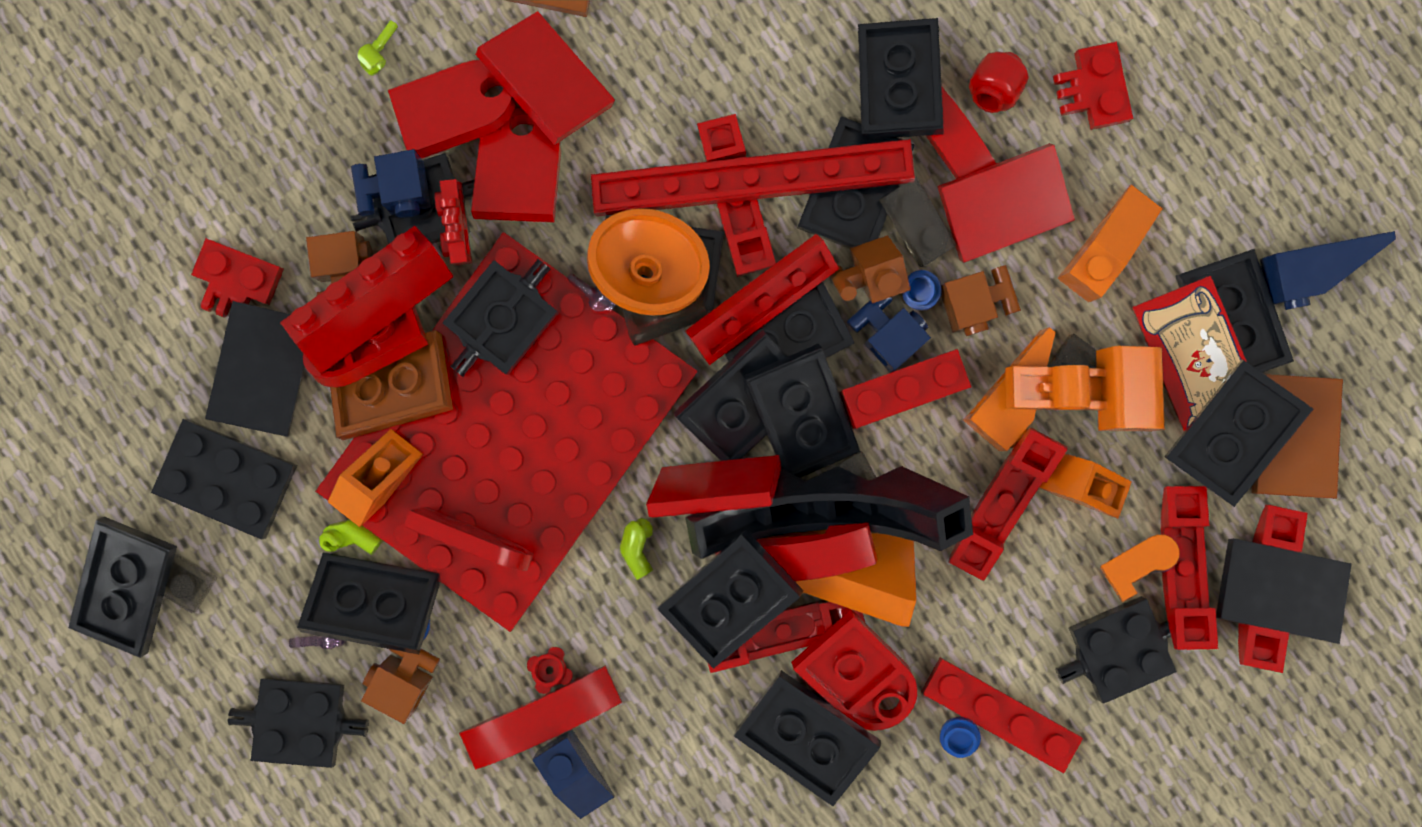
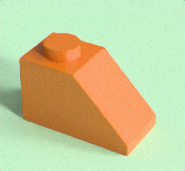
[328,429,422,527]
[1039,454,1132,519]

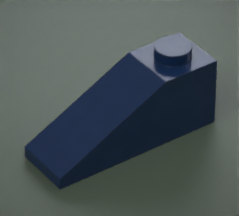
[1260,231,1396,310]

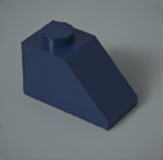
[532,729,615,819]

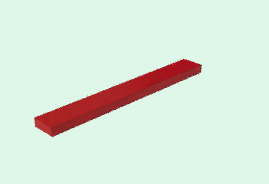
[591,139,915,217]

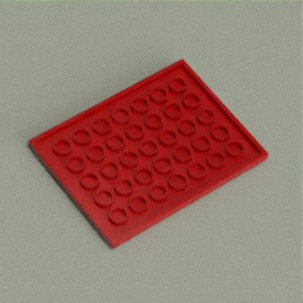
[315,232,698,632]

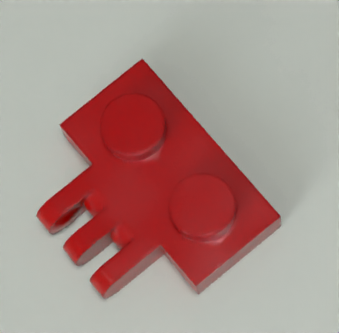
[1053,41,1133,130]
[435,179,472,265]
[191,238,284,318]

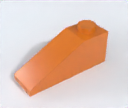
[1057,185,1163,303]
[963,327,1056,451]

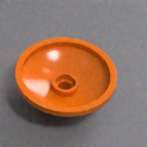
[587,209,710,315]

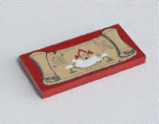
[1131,276,1247,432]

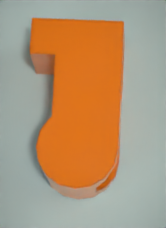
[1100,535,1179,603]

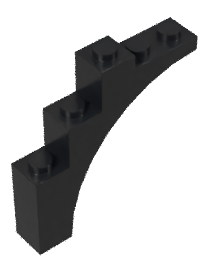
[685,466,973,559]

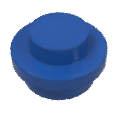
[902,270,942,310]
[940,717,981,758]

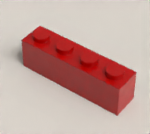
[280,226,454,374]

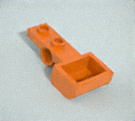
[1005,346,1165,432]

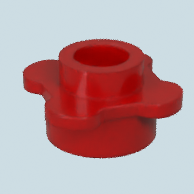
[527,647,573,694]

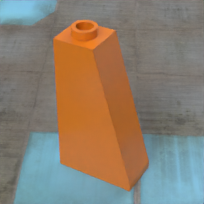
[762,530,916,627]

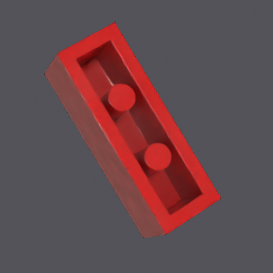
[839,349,971,429]

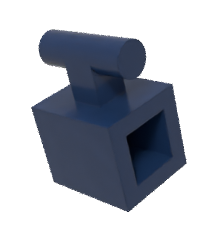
[351,149,431,218]
[847,297,931,373]

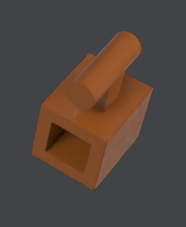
[306,231,373,295]
[829,235,910,304]
[941,265,1021,337]
[361,649,440,724]

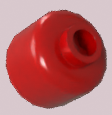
[969,51,1029,113]

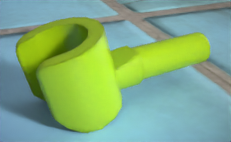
[358,20,398,76]

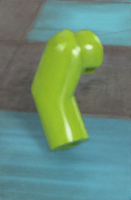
[619,518,653,580]
[319,519,383,555]

